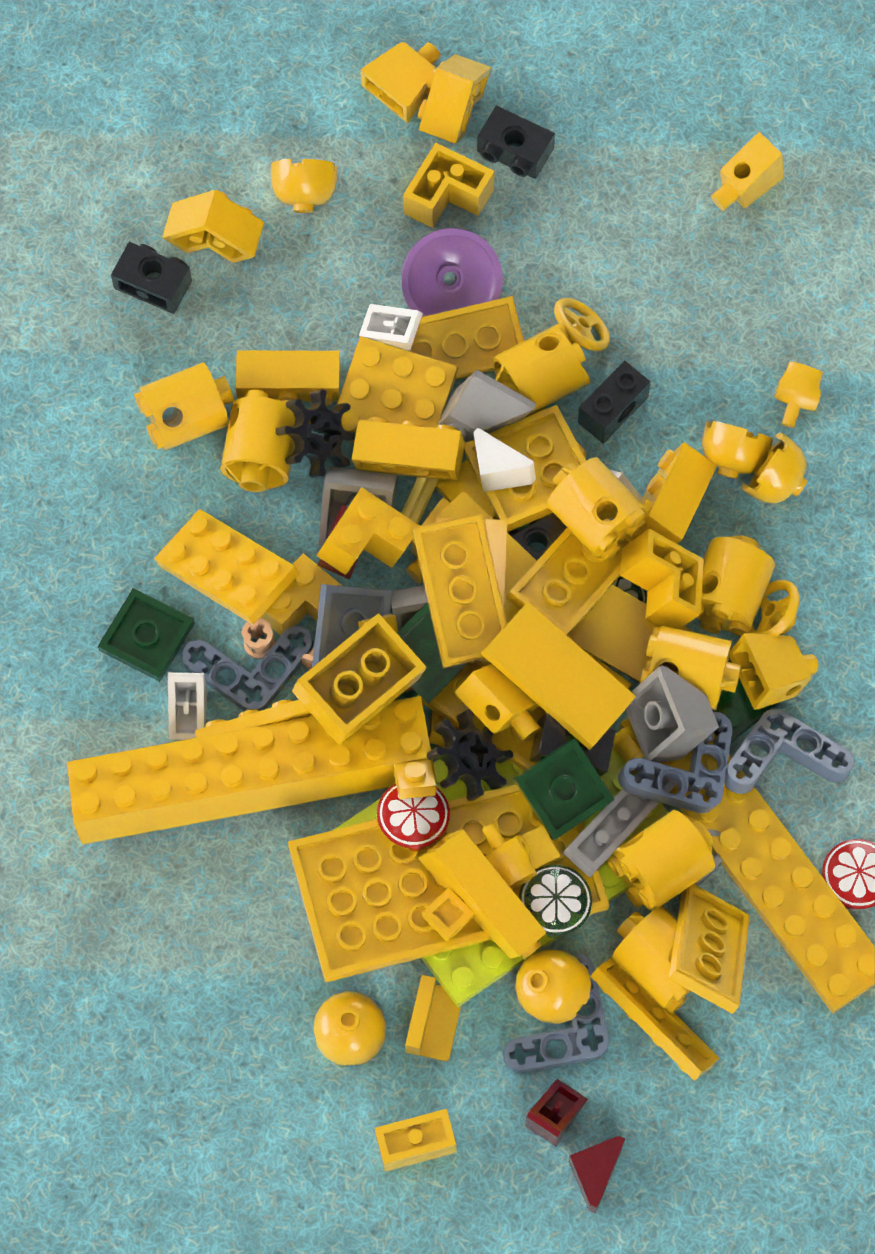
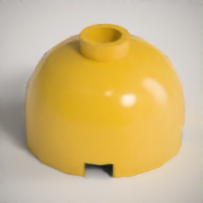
[271,159,337,213]
[702,421,773,479]
[741,433,807,504]
[515,949,591,1024]
[313,991,387,1066]

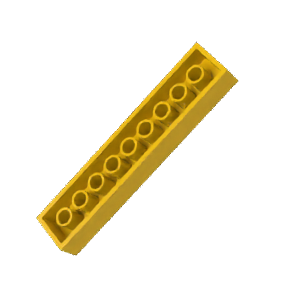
[67,696,436,844]

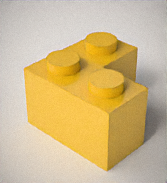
[418,54,492,144]
[403,142,495,228]
[162,190,264,263]
[316,487,420,575]
[620,529,704,629]
[260,553,342,636]

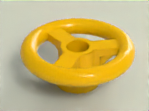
[554,298,610,351]
[749,580,800,637]

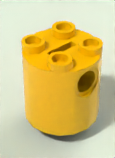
[492,323,590,418]
[134,362,234,451]
[220,390,295,492]
[547,457,647,561]
[696,535,775,636]
[640,625,741,710]
[607,810,715,911]
[612,906,690,1014]

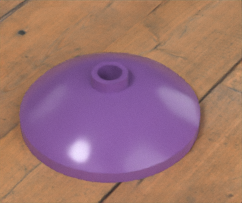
[401,228,503,317]

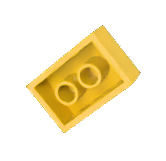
[292,613,427,745]

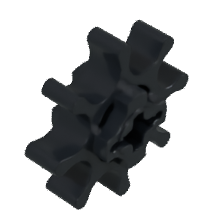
[275,389,356,478]
[426,709,513,801]

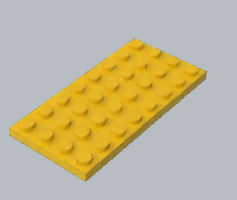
[288,784,610,983]

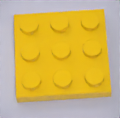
[337,336,458,443]
[463,405,587,532]

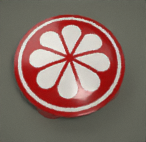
[377,784,450,851]
[822,839,875,909]

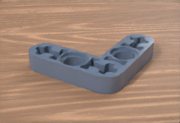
[182,626,313,711]
[725,709,854,794]
[618,712,732,813]
[504,954,609,1074]

